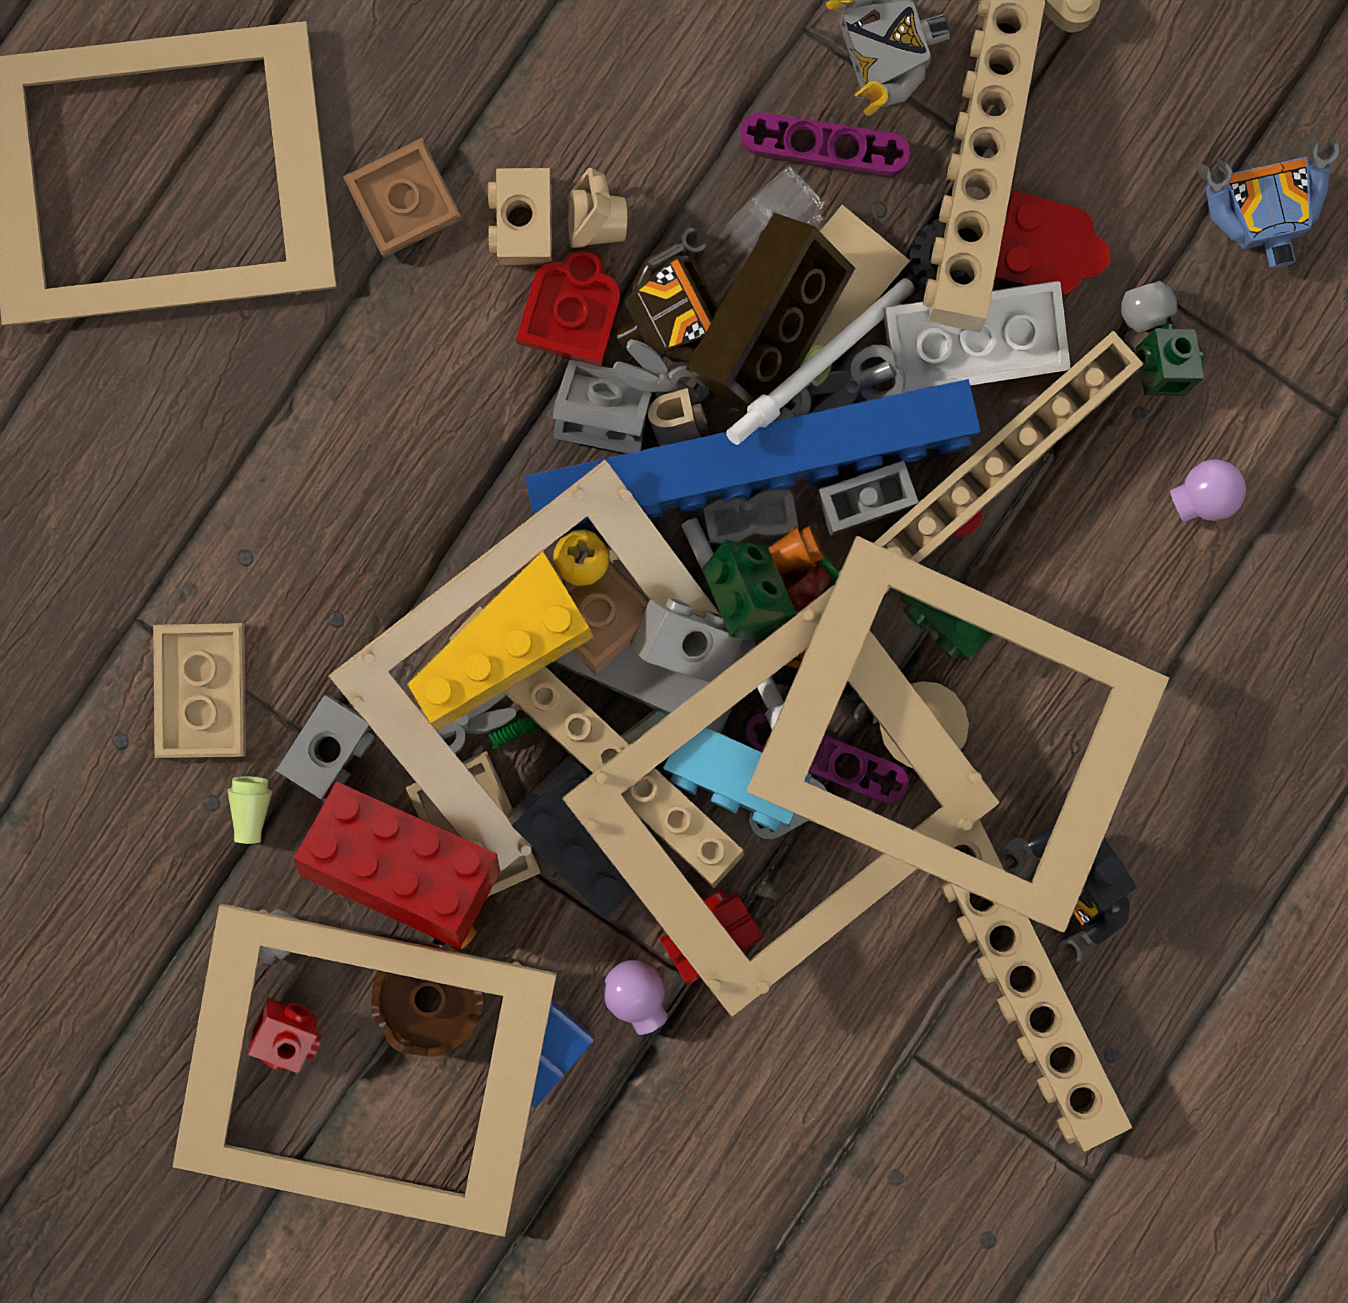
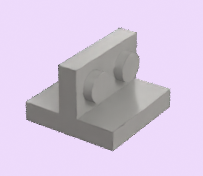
[552,360,653,453]

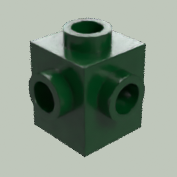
[1135,324,1204,396]

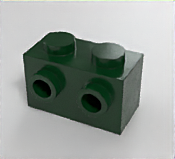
[702,539,797,642]
[900,564,993,661]

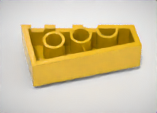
[407,551,594,731]

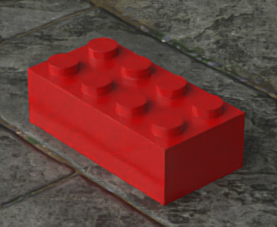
[293,782,500,949]

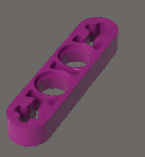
[740,112,910,177]
[745,712,909,803]

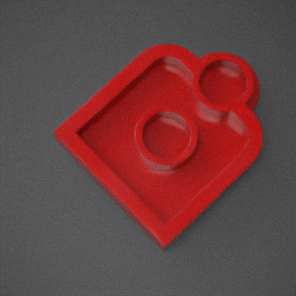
[994,191,1110,296]
[516,250,620,367]

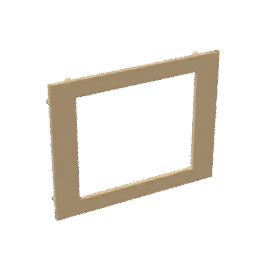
[0,21,337,326]
[329,460,743,871]
[746,536,1169,933]
[562,585,999,1017]
[173,904,557,1237]

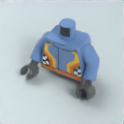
[1198,136,1339,268]

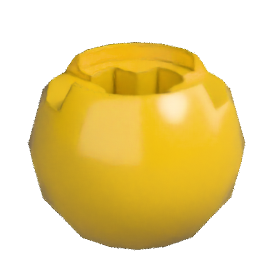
[553,529,610,586]

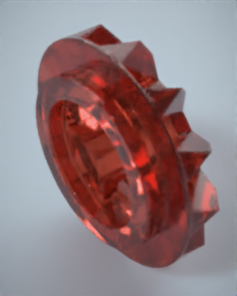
[783,567,831,611]

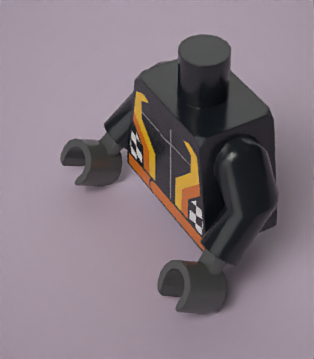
[999,826,1136,964]

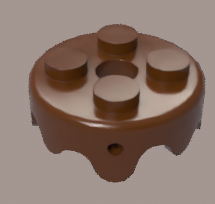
[371,942,485,1057]

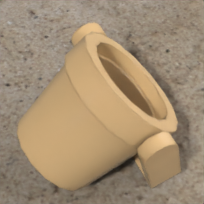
[567,168,627,248]

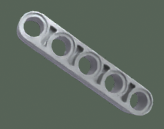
[552,646,733,734]

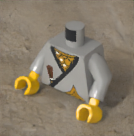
[826,0,950,116]

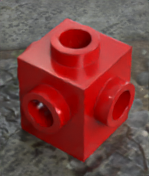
[248,997,321,1073]

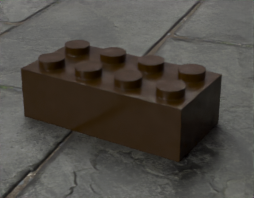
[685,212,856,413]

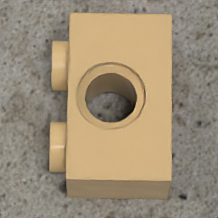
[488,168,553,265]

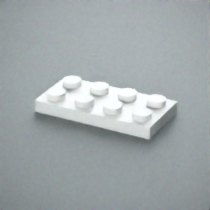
[883,281,1071,394]

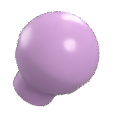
[1170,459,1246,522]
[603,960,668,1035]

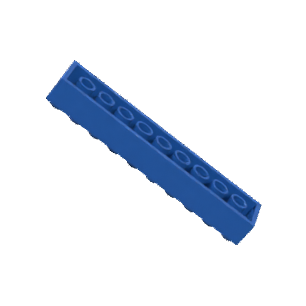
[525,379,981,541]

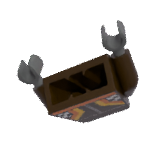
[616,228,719,363]

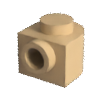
[1043,0,1100,32]
[648,388,708,446]

